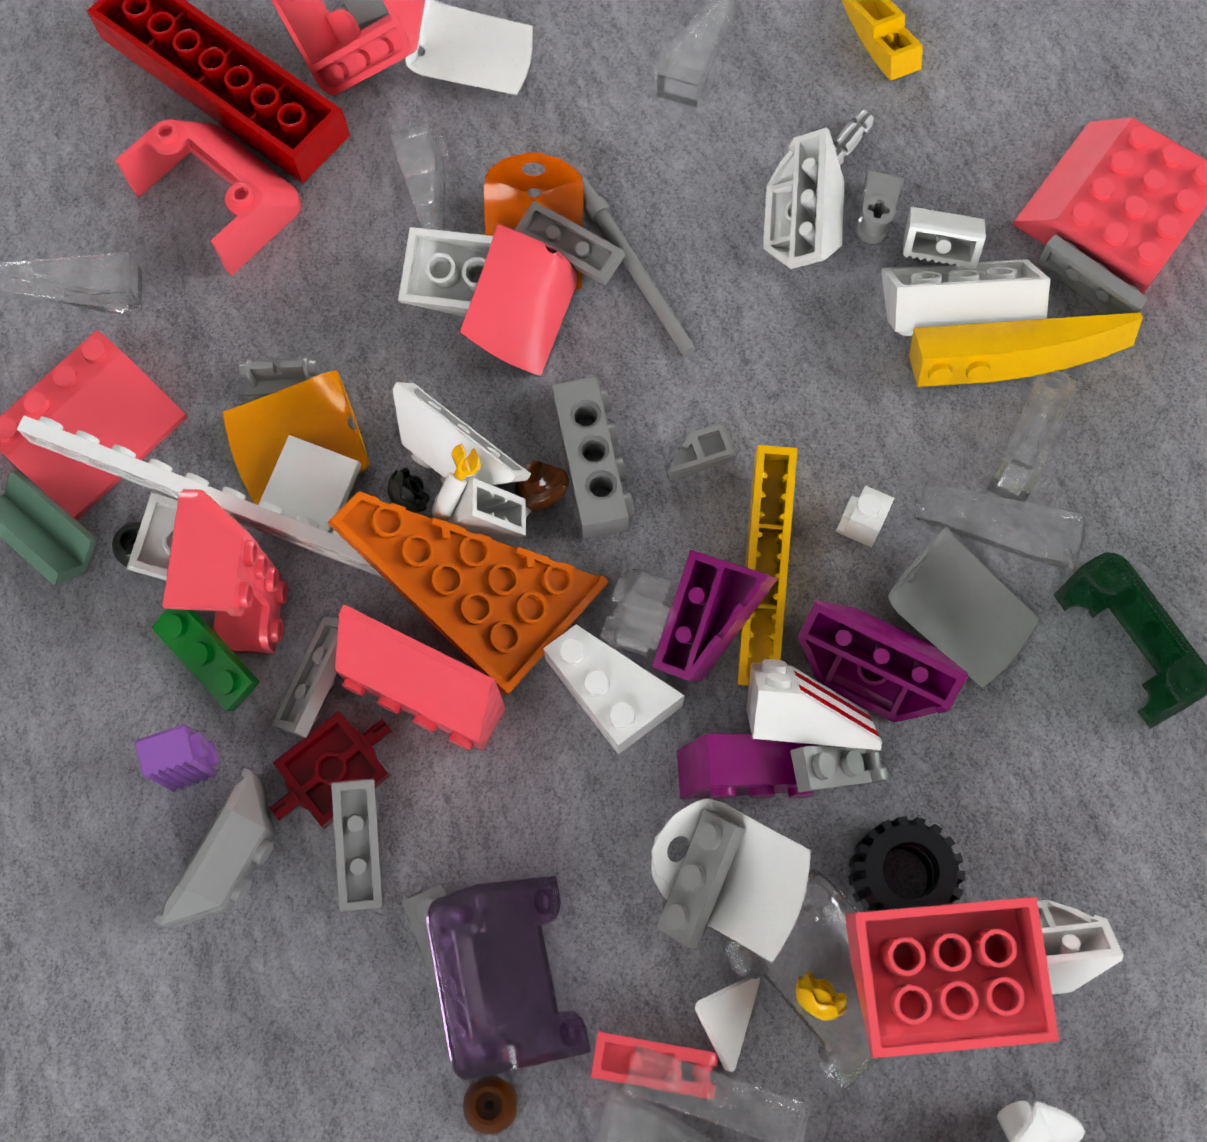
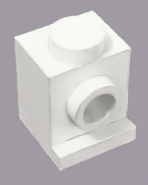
[836,485,895,548]

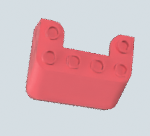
[162,489,288,654]

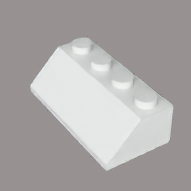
[881,259,1050,336]

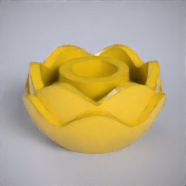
[795,972,848,1021]

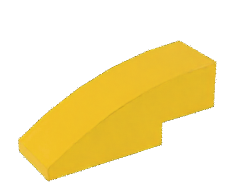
[841,0,923,81]

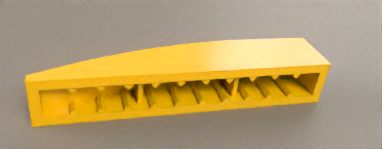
[909,312,1143,387]
[737,445,798,686]

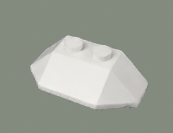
[763,127,845,269]
[392,382,531,486]
[1037,900,1123,994]

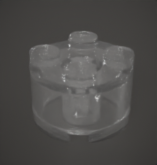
[600,568,679,660]

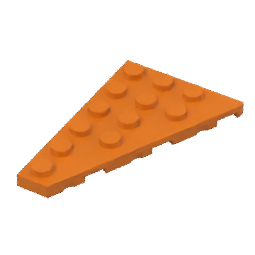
[327,491,609,695]

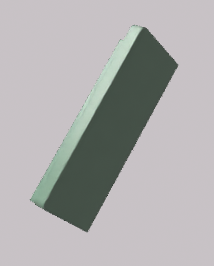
[0,470,97,585]

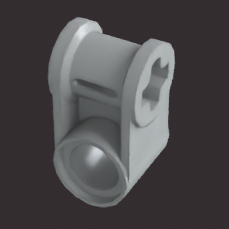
[856,170,904,244]

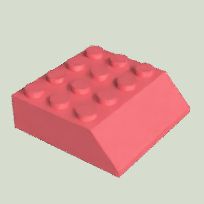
[1013,117,1207,295]

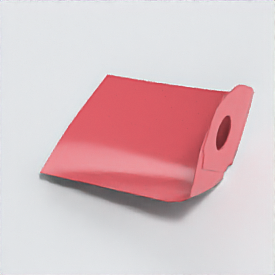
[460,224,578,376]

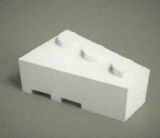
[543,624,684,755]

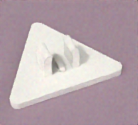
[695,975,760,1072]

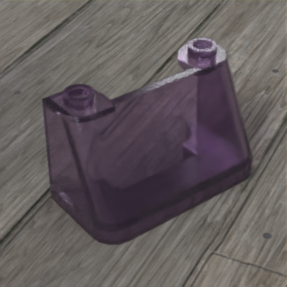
[427,876,591,1080]

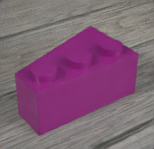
[652,550,778,681]
[677,733,817,799]

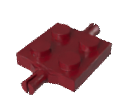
[269,711,393,829]

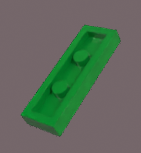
[151,609,260,711]

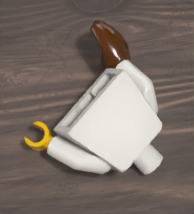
[432,444,569,542]

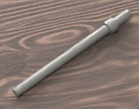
[582,177,696,357]

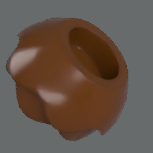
[463,1075,518,1135]

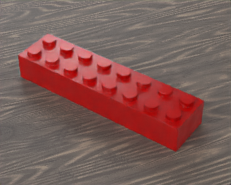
[87,0,350,183]

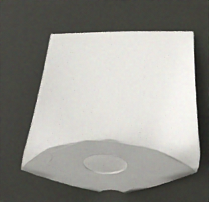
[406,0,533,95]
[651,798,811,963]

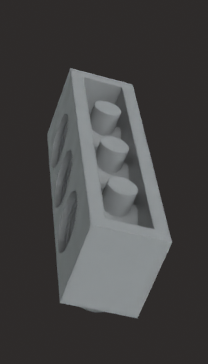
[552,376,635,539]

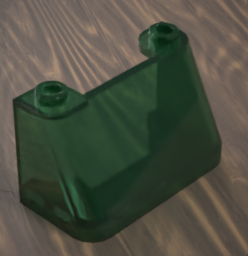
[1053,552,1207,729]

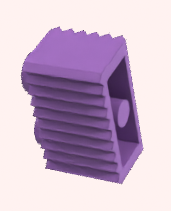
[135,724,220,792]

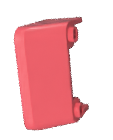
[271,0,425,95]
[115,120,301,276]

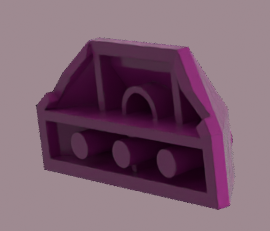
[797,600,968,722]

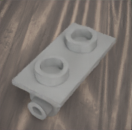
[239,357,321,396]

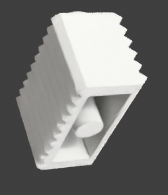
[903,207,986,270]

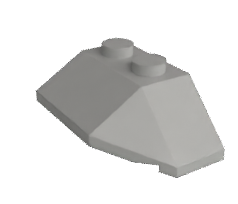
[153,768,275,928]

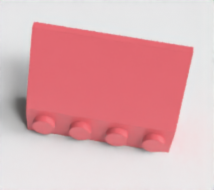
[0,329,188,521]
[335,604,506,751]
[845,897,1059,1058]

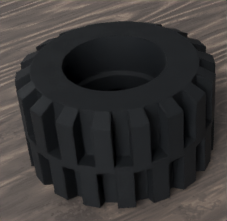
[848,816,965,912]

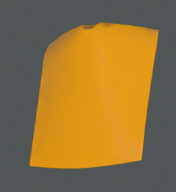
[222,370,369,505]

